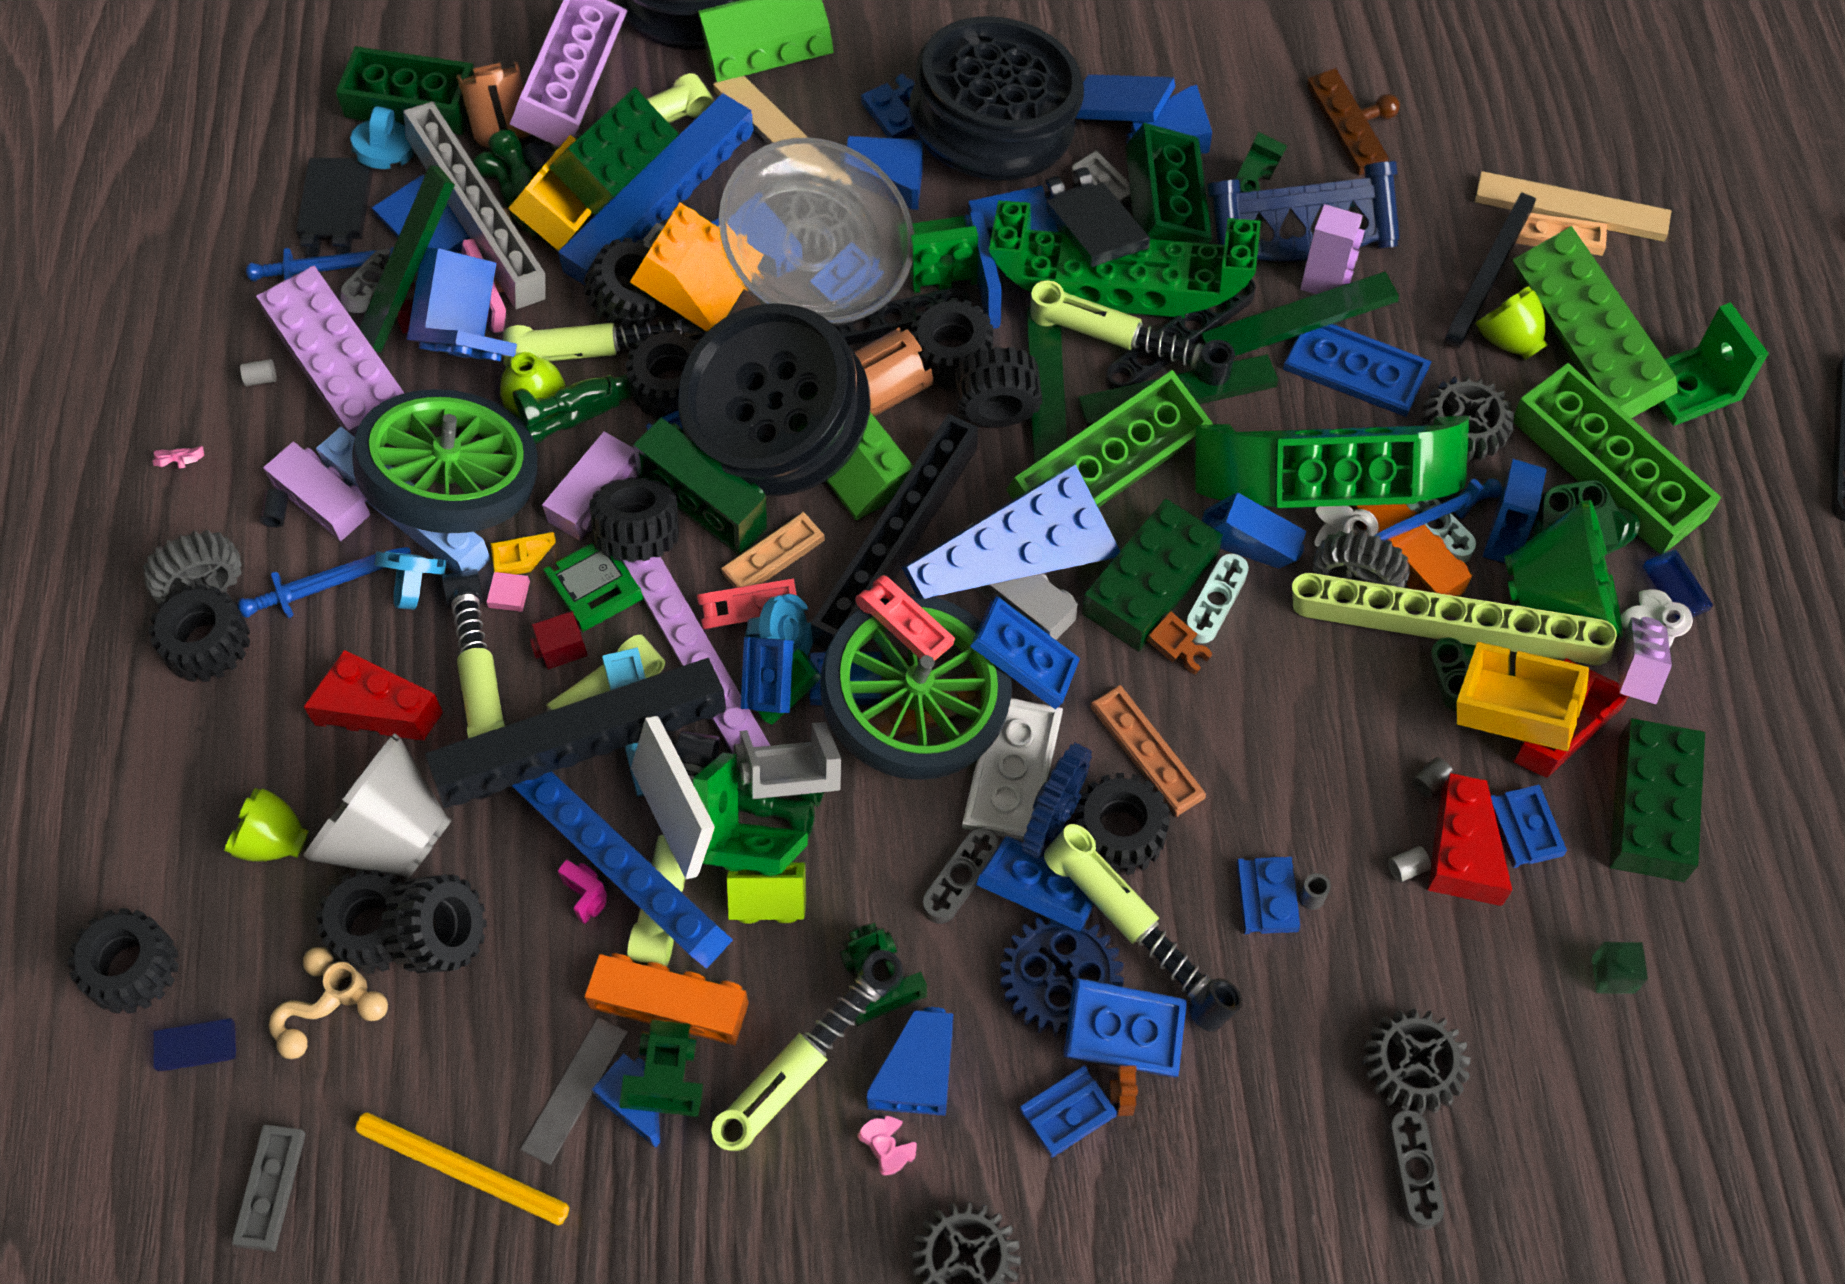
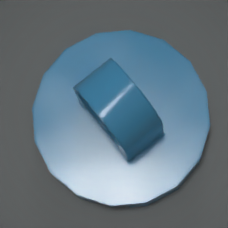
[350,106,414,169]
[374,551,446,610]
[745,594,813,656]

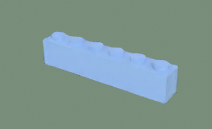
[316,427,491,573]

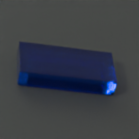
[1643,549,1713,620]
[154,1018,236,1072]

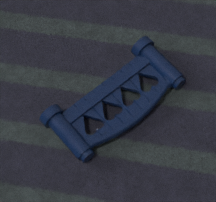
[1207,161,1400,262]

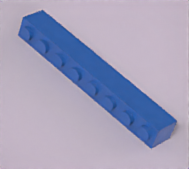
[558,93,754,286]
[511,772,733,969]

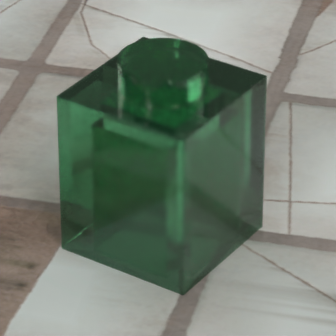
[1592,942,1648,994]

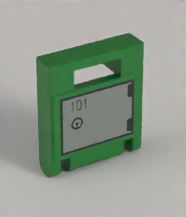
[543,543,644,632]

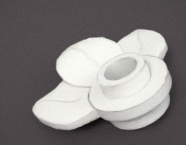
[1315,506,1379,547]
[1621,589,1693,647]

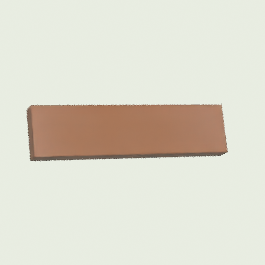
[1091,685,1206,817]

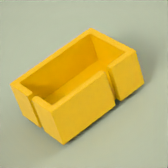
[508,135,592,251]
[1457,642,1589,752]

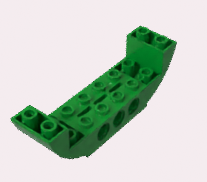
[989,200,1261,318]
[1195,416,1469,508]

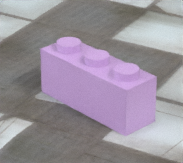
[1300,204,1365,294]
[542,432,638,541]
[263,441,371,542]
[1617,617,1672,704]

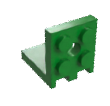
[901,216,978,294]
[1658,302,1769,426]
[693,753,808,876]

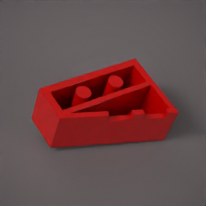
[304,650,443,741]
[1514,658,1630,778]
[1427,773,1513,906]

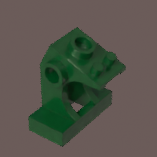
[1235,132,1287,221]
[839,923,927,1026]
[619,1020,703,1117]

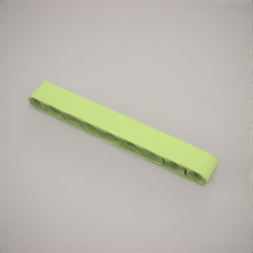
[1292,573,1617,665]

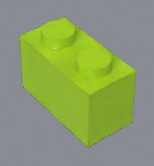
[727,862,806,924]

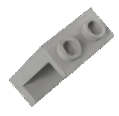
[734,722,841,799]

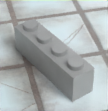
[967,522,1078,640]

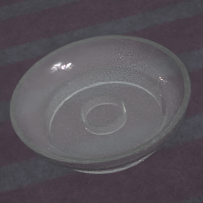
[719,138,914,326]

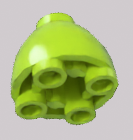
[1475,286,1548,360]
[500,352,566,417]
[224,788,309,862]

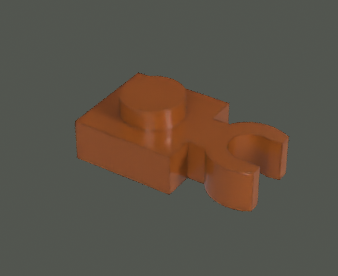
[1146,611,1212,675]
[1109,1065,1138,1116]

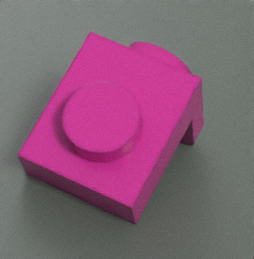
[558,860,607,924]

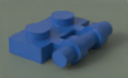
[861,74,916,139]

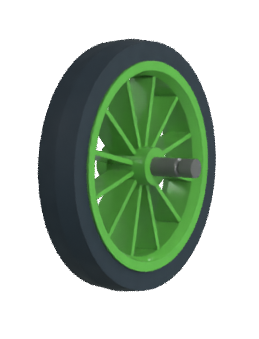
[352,389,537,533]
[820,594,1012,780]

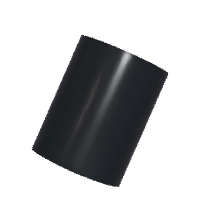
[259,489,289,528]

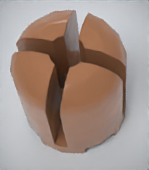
[457,62,531,148]
[855,327,933,416]

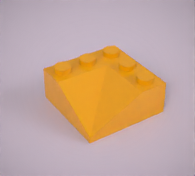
[630,202,762,332]

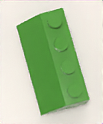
[698,0,834,83]
[797,392,913,520]

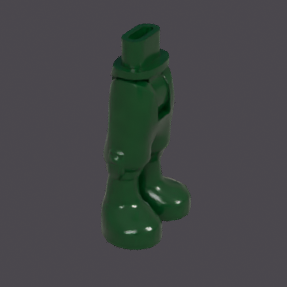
[473,130,541,240]
[513,374,631,445]
[737,767,824,838]

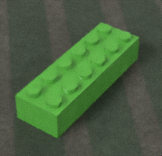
[1513,226,1678,418]
[1513,363,1721,556]
[1006,370,1213,508]

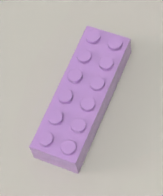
[510,0,627,147]
[256,266,404,437]

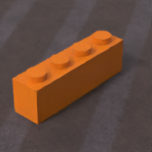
[1349,504,1472,596]
[585,953,749,1046]

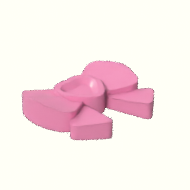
[152,445,205,468]
[858,1116,917,1175]

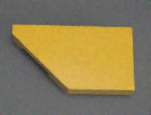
[491,532,556,575]

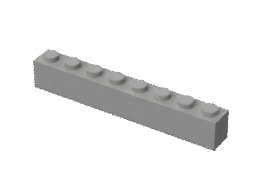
[404,102,545,309]

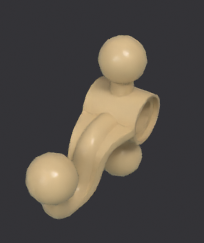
[269,947,388,1059]

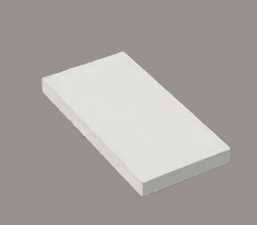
[962,698,1063,841]
[631,716,715,879]

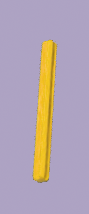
[355,1112,569,1225]

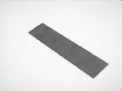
[520,1017,627,1165]

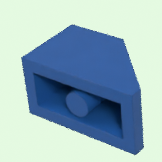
[592,1053,660,1148]

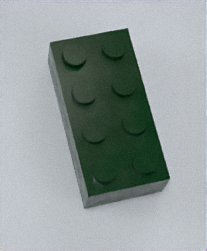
[336,46,474,135]
[549,87,679,215]
[1125,123,1212,244]
[633,418,767,556]
[1082,498,1223,652]
[1609,718,1705,882]

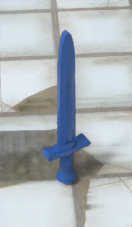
[246,248,391,282]
[1374,478,1502,541]
[237,547,411,618]

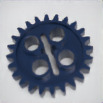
[1022,742,1092,859]
[1000,917,1124,1037]

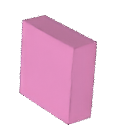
[486,572,530,612]

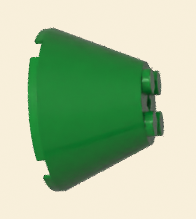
[1505,500,1623,639]

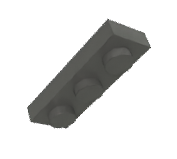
[232,1125,306,1252]

